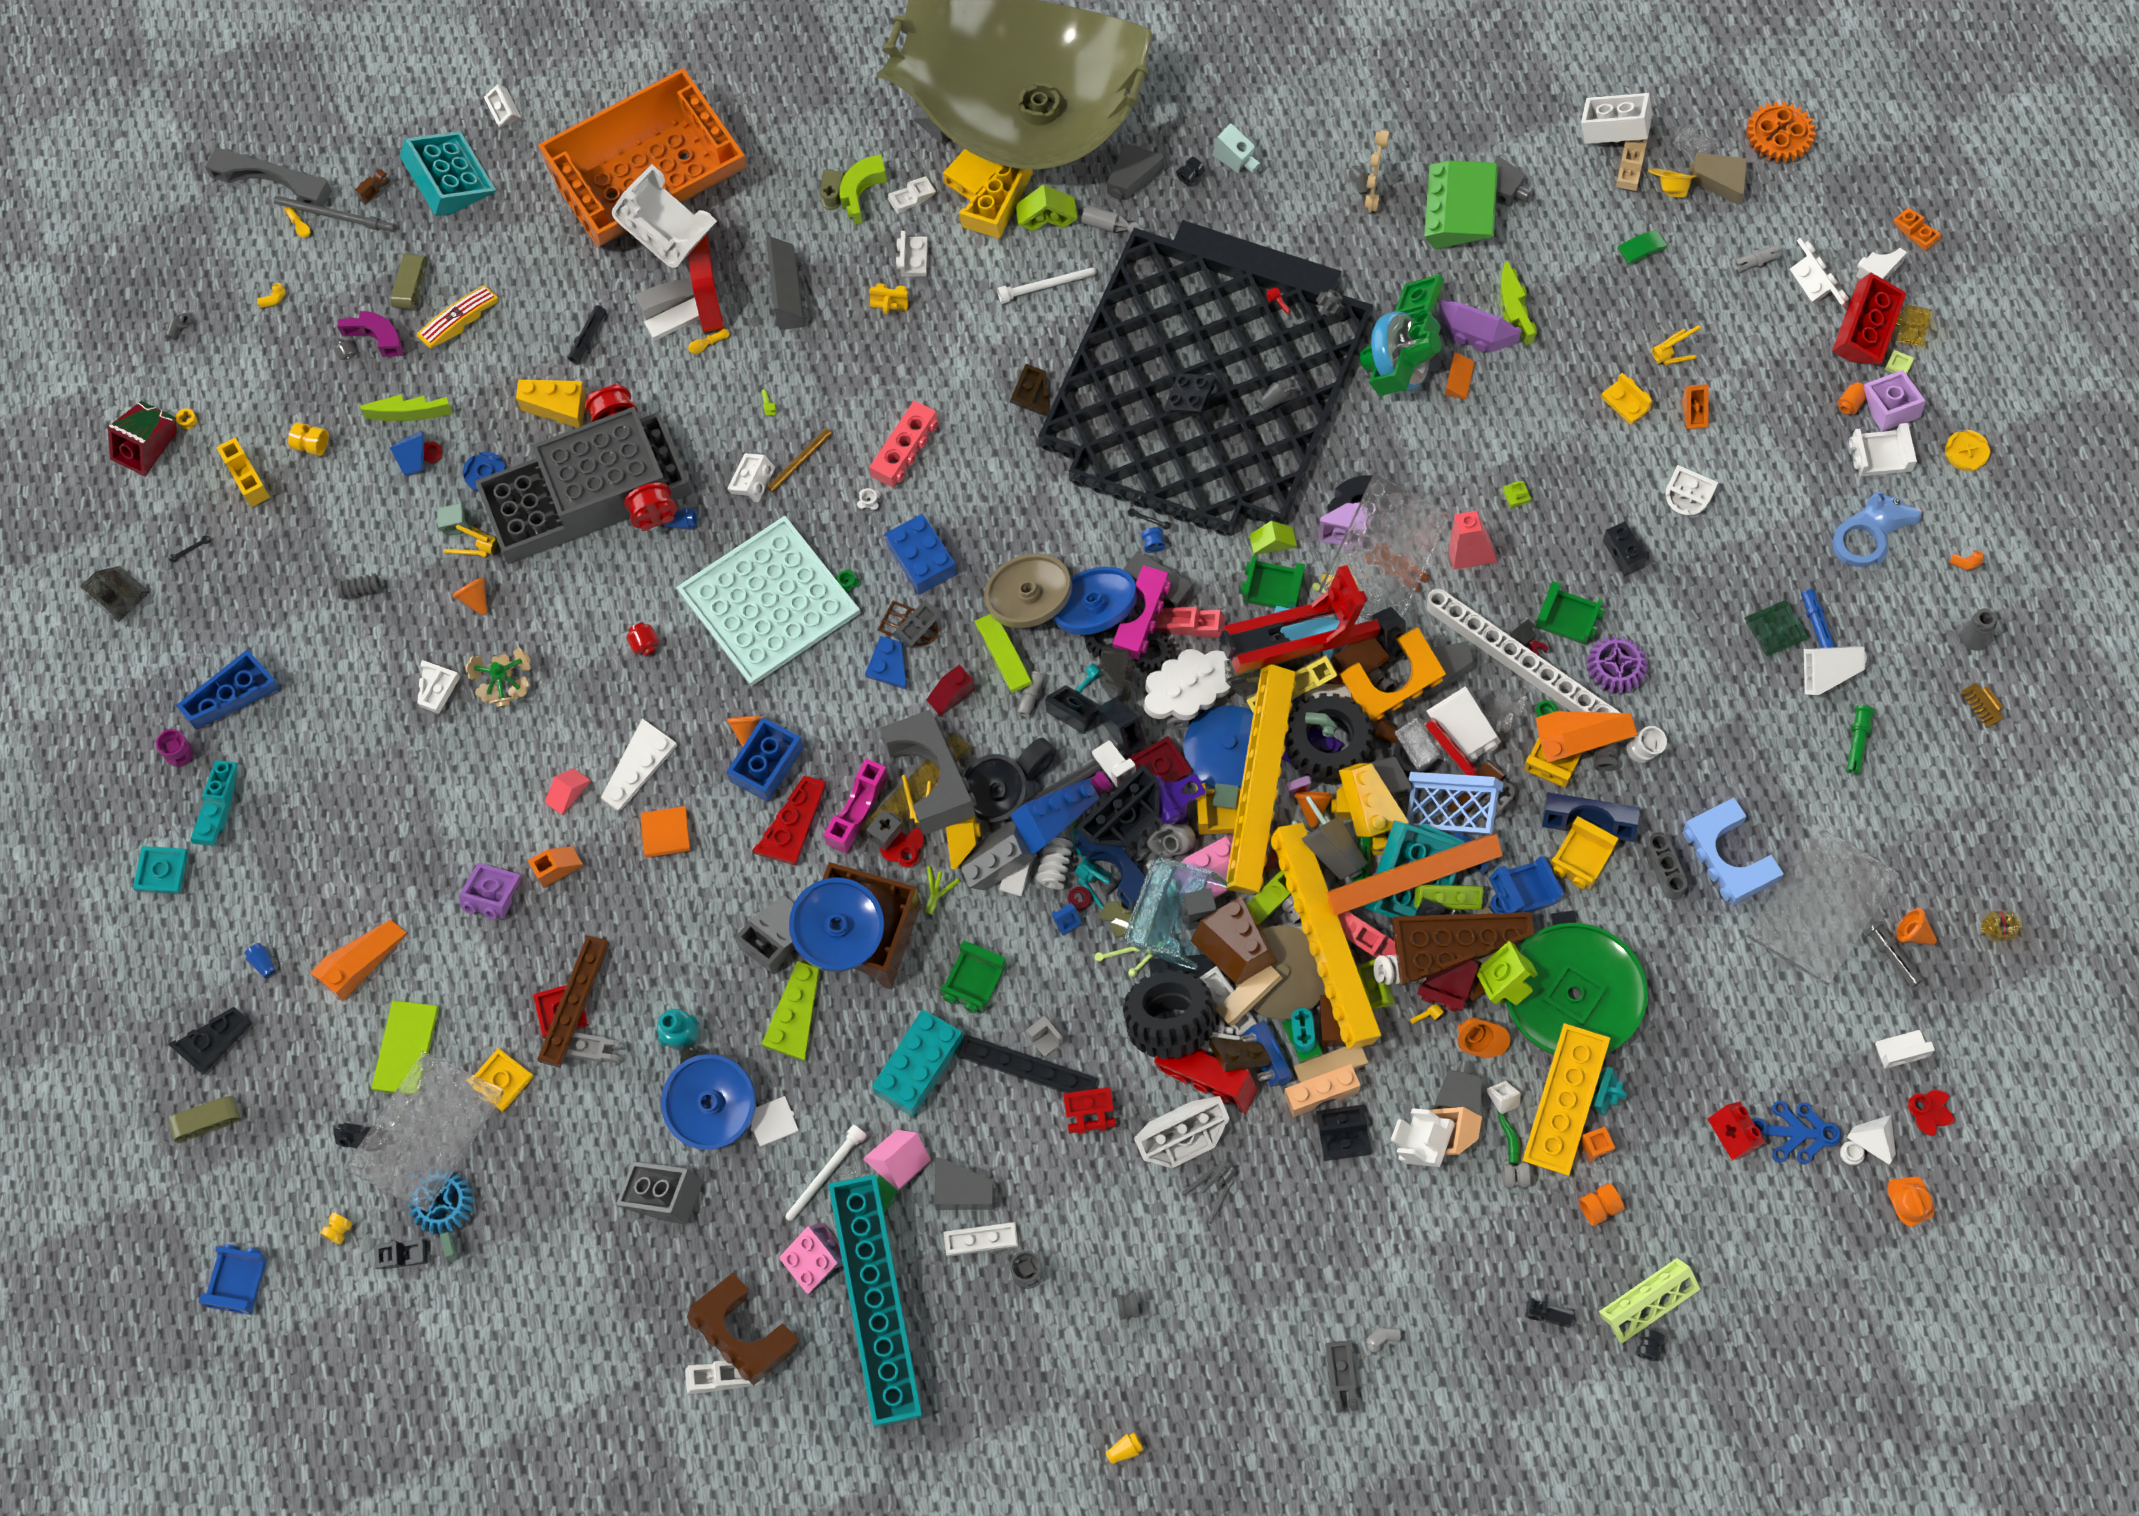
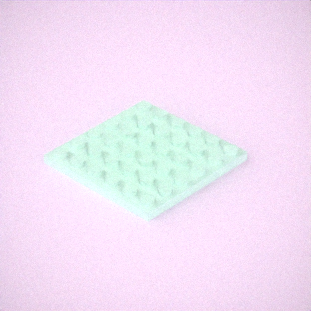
[676,516,860,686]

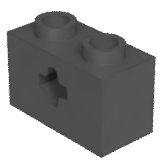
[1180,888,1216,930]

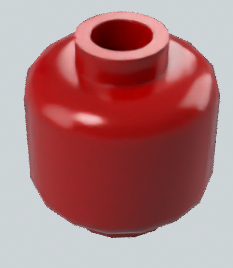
[626,622,659,657]

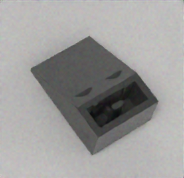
[735,895,795,974]

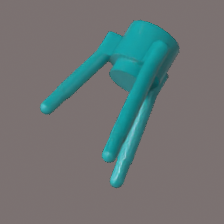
[1075,859,1121,910]

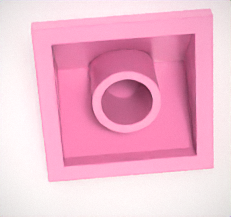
[864,1130,931,1191]

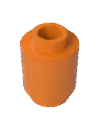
[1837,382,1867,415]

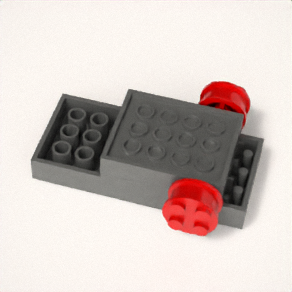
[475,383,692,564]

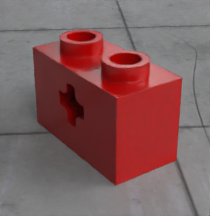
[1707,1101,1765,1161]

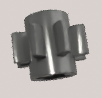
[1316,290,1344,317]

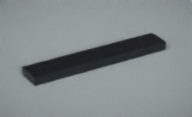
[957,1034,1098,1093]

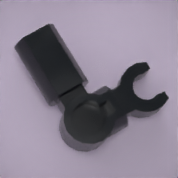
[1525,1298,1574,1328]

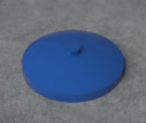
[1053,567,1138,635]
[1183,705,1254,789]
[789,878,884,972]
[661,1054,756,1150]

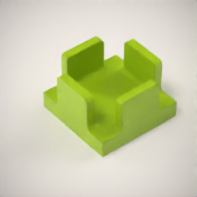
[1476,941,1538,1005]

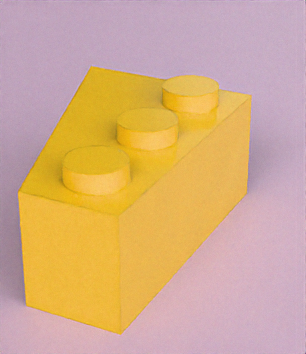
[1339,763,1409,837]

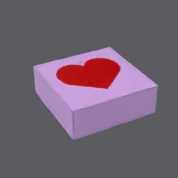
[1286,776,1311,798]

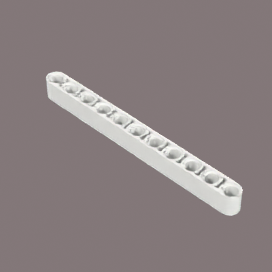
[1427,589,1628,743]

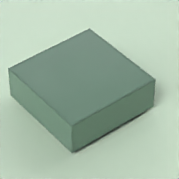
[1213,783,1238,810]
[440,1232,459,1262]

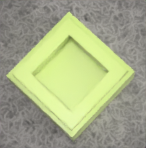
[1885,350,1914,375]

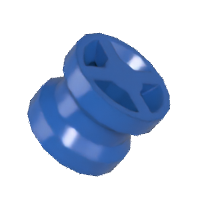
[1141,527,1166,553]

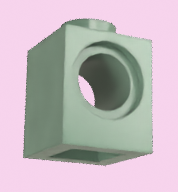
[436,503,472,536]

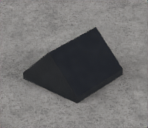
[1045,685,1101,734]

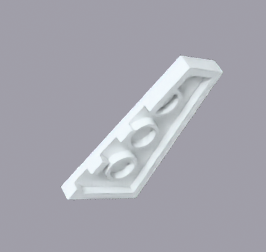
[601,719,677,812]

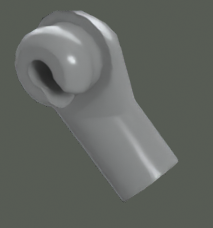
[1367,1328,1400,1352]

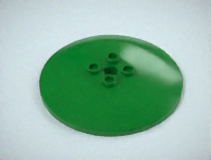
[1505,923,1648,1055]

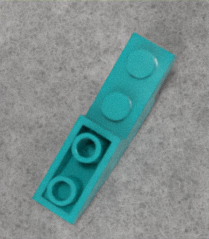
[190,760,238,846]

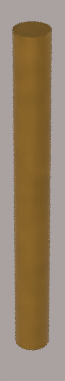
[767,428,832,493]

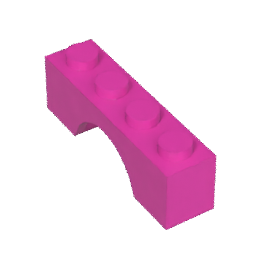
[1112,565,1171,660]
[824,758,888,854]

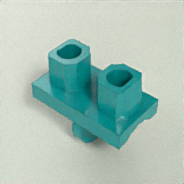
[1590,1067,1627,1116]

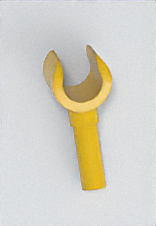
[1410,1004,1444,1024]

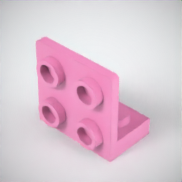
[780,1223,843,1294]

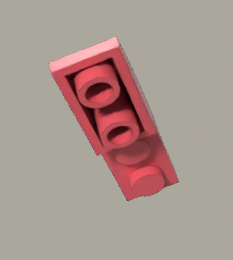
[1337,911,1396,958]

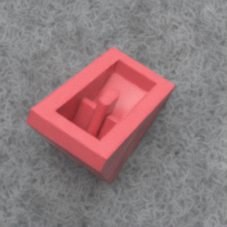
[545,768,591,815]

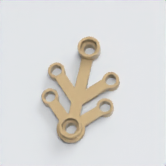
[1365,130,1389,213]

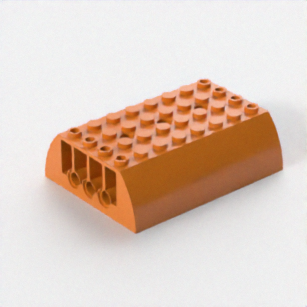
[538,68,746,247]

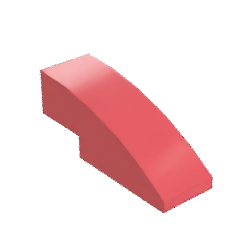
[1154,607,1226,638]

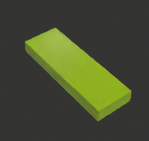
[1414,884,1484,910]

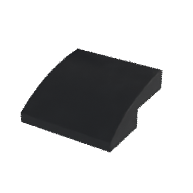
[1316,1104,1371,1161]

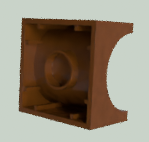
[802,862,921,989]

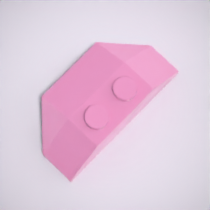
[1166,835,1233,899]

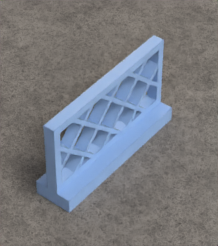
[1406,772,1504,835]

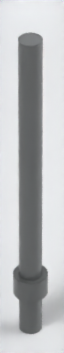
[274,196,395,232]

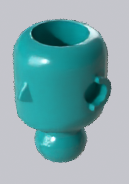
[657,1009,700,1050]

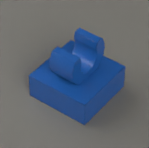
[1052,903,1082,936]

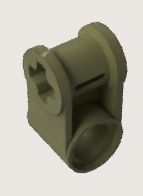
[820,170,845,210]

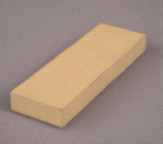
[1215,966,1283,1027]
[1293,1046,1368,1083]

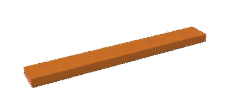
[1326,833,1502,915]

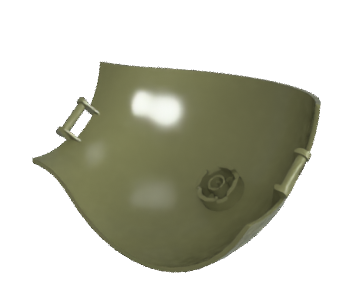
[877,0,1152,169]

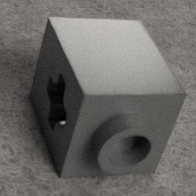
[866,809,902,850]

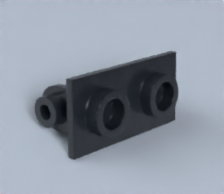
[333,1122,386,1153]

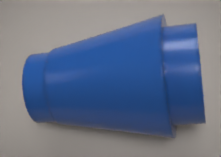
[664,508,697,529]
[244,943,276,978]

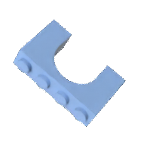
[1683,798,1784,906]

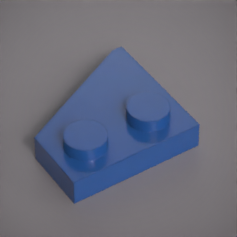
[865,636,907,690]

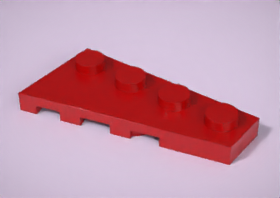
[752,776,826,866]

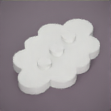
[1144,649,1232,720]

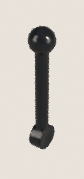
[1128,508,1170,530]
[168,535,210,562]

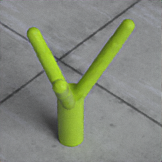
[924,866,960,916]

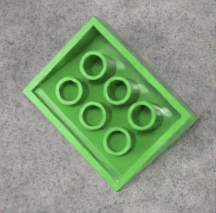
[1424,160,1498,249]

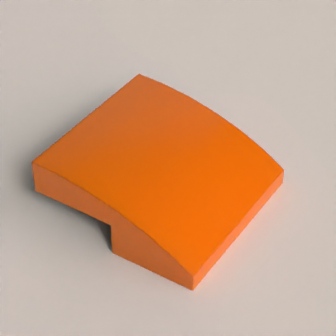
[641,806,690,858]

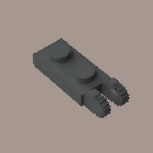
[1325,1340,1357,1413]

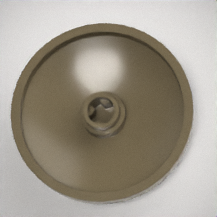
[984,553,1072,628]
[1235,925,1325,1020]

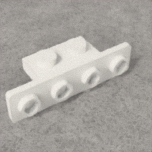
[1790,238,1850,310]

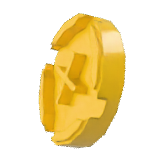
[1945,430,1990,471]

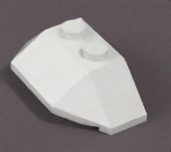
[1134,1096,1230,1168]

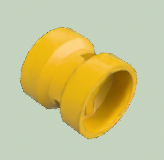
[320,1212,353,1245]

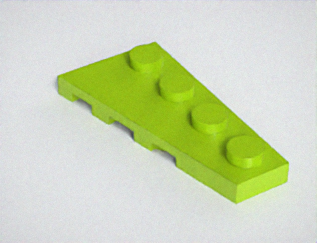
[761,961,819,1062]

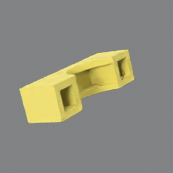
[1246,654,1337,713]

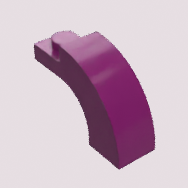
[337,311,403,357]

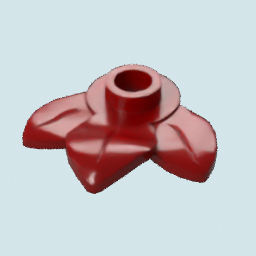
[880,828,924,868]
[1908,1090,1954,1136]

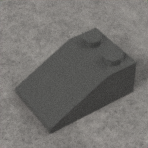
[616,1161,703,1225]

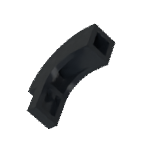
[1327,475,1404,514]

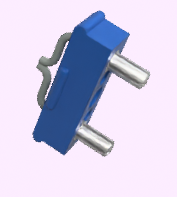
[1239,1020,1293,1087]

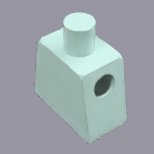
[1212,123,1260,173]

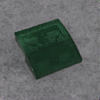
[1744,599,1808,656]

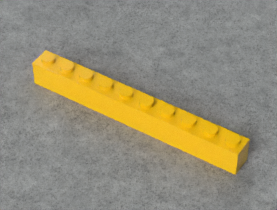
[1225,664,1296,895]
[1271,823,1381,1050]

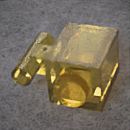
[1896,304,1932,346]

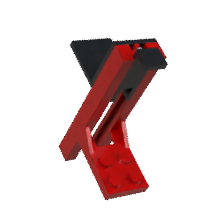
[1219,565,1381,675]

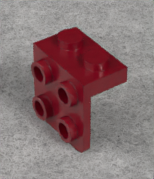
[1417,960,1478,1012]

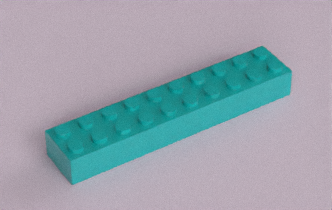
[828,1174,923,1429]

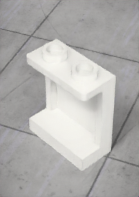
[1849,423,1917,476]

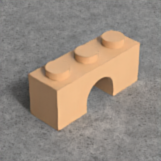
[1284,1064,1361,1118]

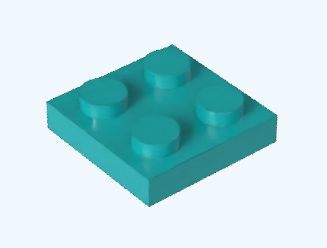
[133,846,189,894]

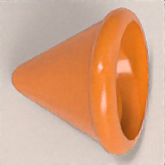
[452,577,487,615]
[727,716,765,747]
[1294,792,1333,828]
[1896,908,1937,945]

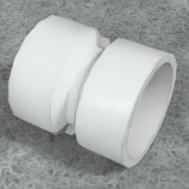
[1627,726,1667,763]

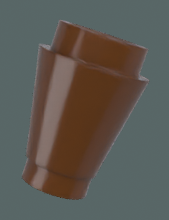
[1372,718,1403,744]

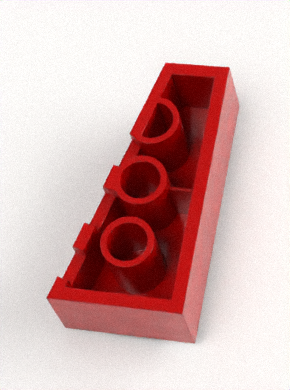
[1154,1048,1258,1114]

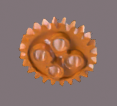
[1746,101,1816,163]

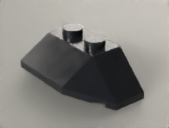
[1076,765,1159,847]

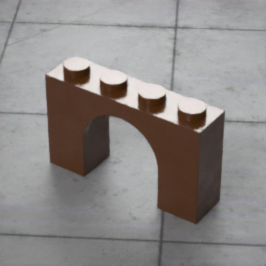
[687,1273,799,1386]

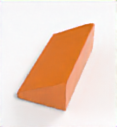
[1445,352,1474,400]

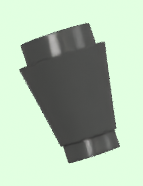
[1258,380,1291,411]

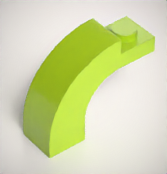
[840,154,887,225]

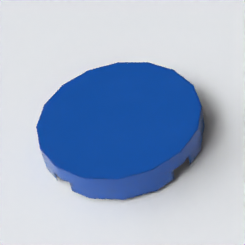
[463,452,506,492]

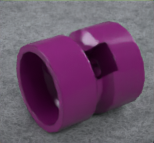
[156,729,194,767]

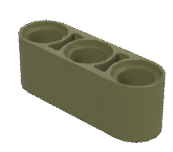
[391,253,428,310]
[168,1096,241,1143]

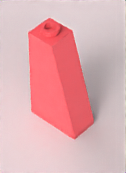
[1448,511,1497,570]

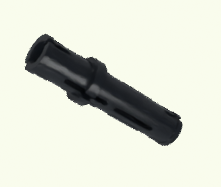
[567,305,606,364]

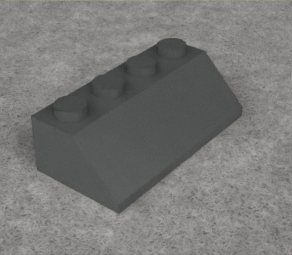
[766,236,808,330]

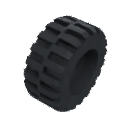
[1285,693,1373,784]
[1123,970,1216,1059]

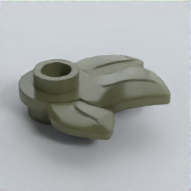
[1099,899,1145,938]

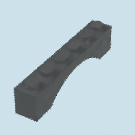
[205,147,332,207]

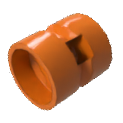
[1578,1183,1624,1227]

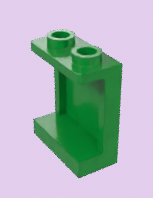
[1240,555,1305,609]
[1535,581,1605,645]
[940,940,1007,1013]

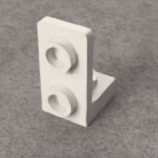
[1092,741,1136,788]

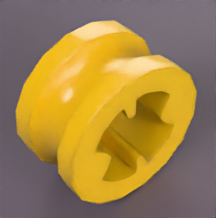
[176,408,197,430]

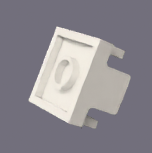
[1391,1109,1455,1167]

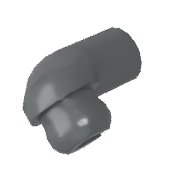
[1349,165,1369,193]
[165,313,191,340]

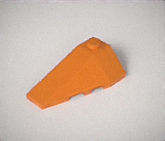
[1536,711,1638,763]
[310,919,407,1002]

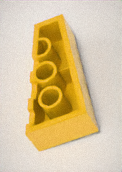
[959,165,1033,239]

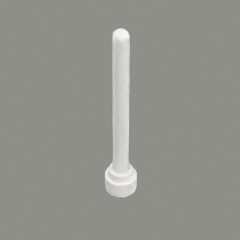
[997,268,1097,304]
[786,1124,868,1221]

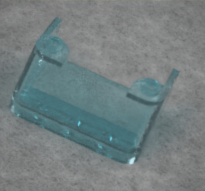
[1125,858,1228,969]

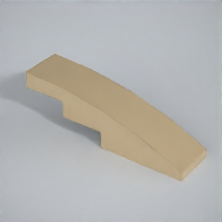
[1616,139,1647,191]

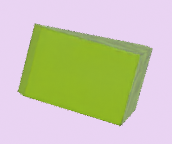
[1249,521,1297,555]

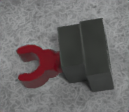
[1510,619,1548,657]

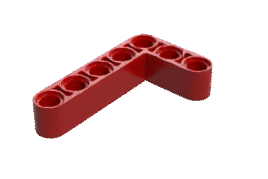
[688,234,724,333]

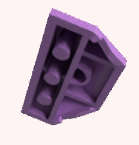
[1439,300,1522,353]

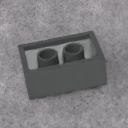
[962,820,1037,890]

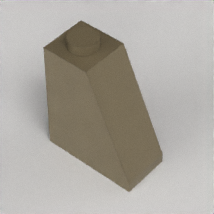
[1688,153,1747,205]

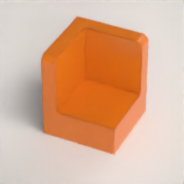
[1580,1127,1615,1163]

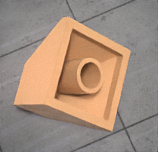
[1430,1107,1482,1155]

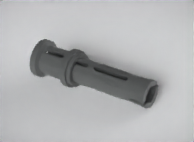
[1865,921,1923,988]

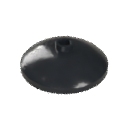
[963,754,1028,822]

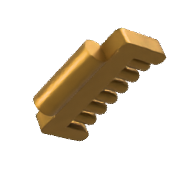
[1960,683,2004,728]

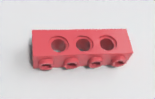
[869,400,938,487]

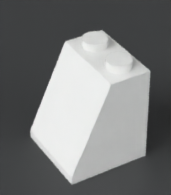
[1427,686,1501,763]

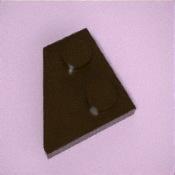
[1010,364,1050,416]
[1209,1037,1270,1072]

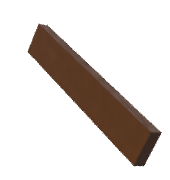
[537,935,610,1068]

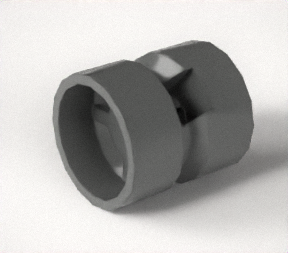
[1010,1251,1043,1289]

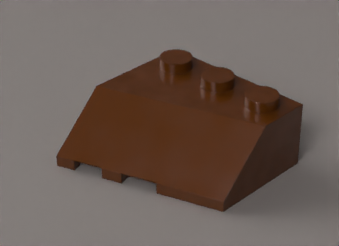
[1190,896,1278,985]

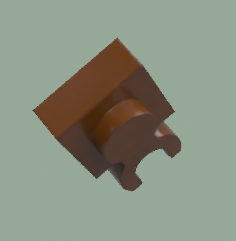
[355,169,390,205]

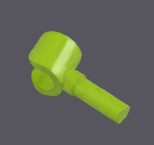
[761,389,776,416]

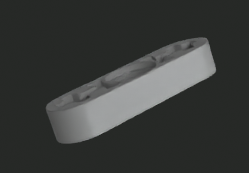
[1463,782,1515,836]

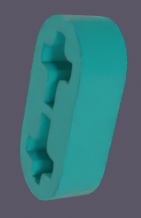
[1291,1008,1315,1053]

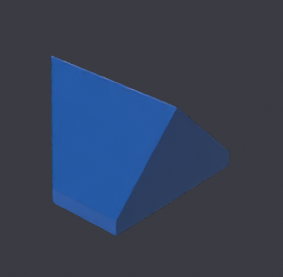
[390,431,424,476]

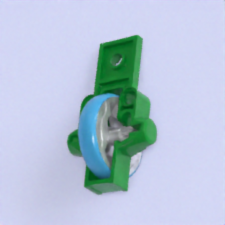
[1360,274,1444,397]

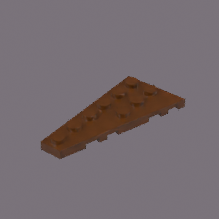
[1392,912,1534,987]

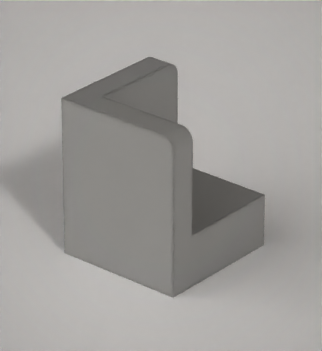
[1026,1016,1063,1057]

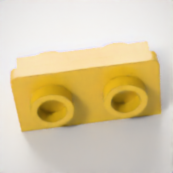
[1601,373,1652,425]

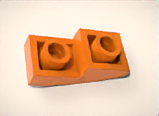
[1894,207,1941,251]

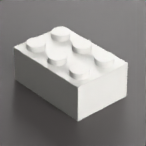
[1581,93,1653,144]

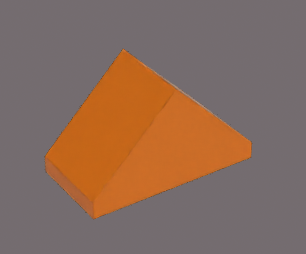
[1682,384,1709,429]

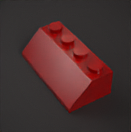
[1832,272,1907,364]

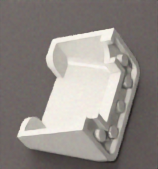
[612,164,717,268]

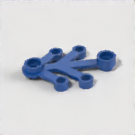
[1751,1101,1841,1165]

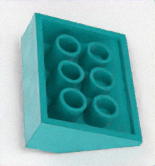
[400,131,496,216]
[1364,820,1463,918]

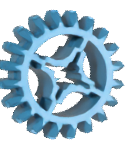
[408,1171,474,1235]

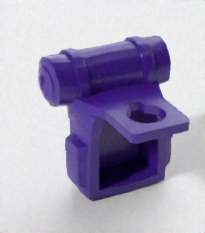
[1155,774,1206,825]

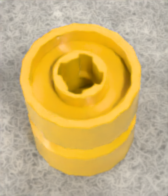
[288,422,329,456]

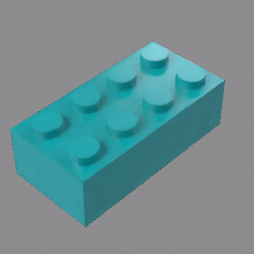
[871,1009,963,1118]

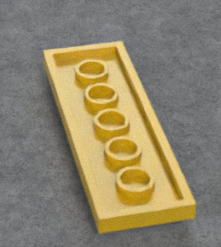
[1522,1023,1610,1176]

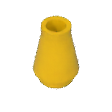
[1105,1432,1144,1465]

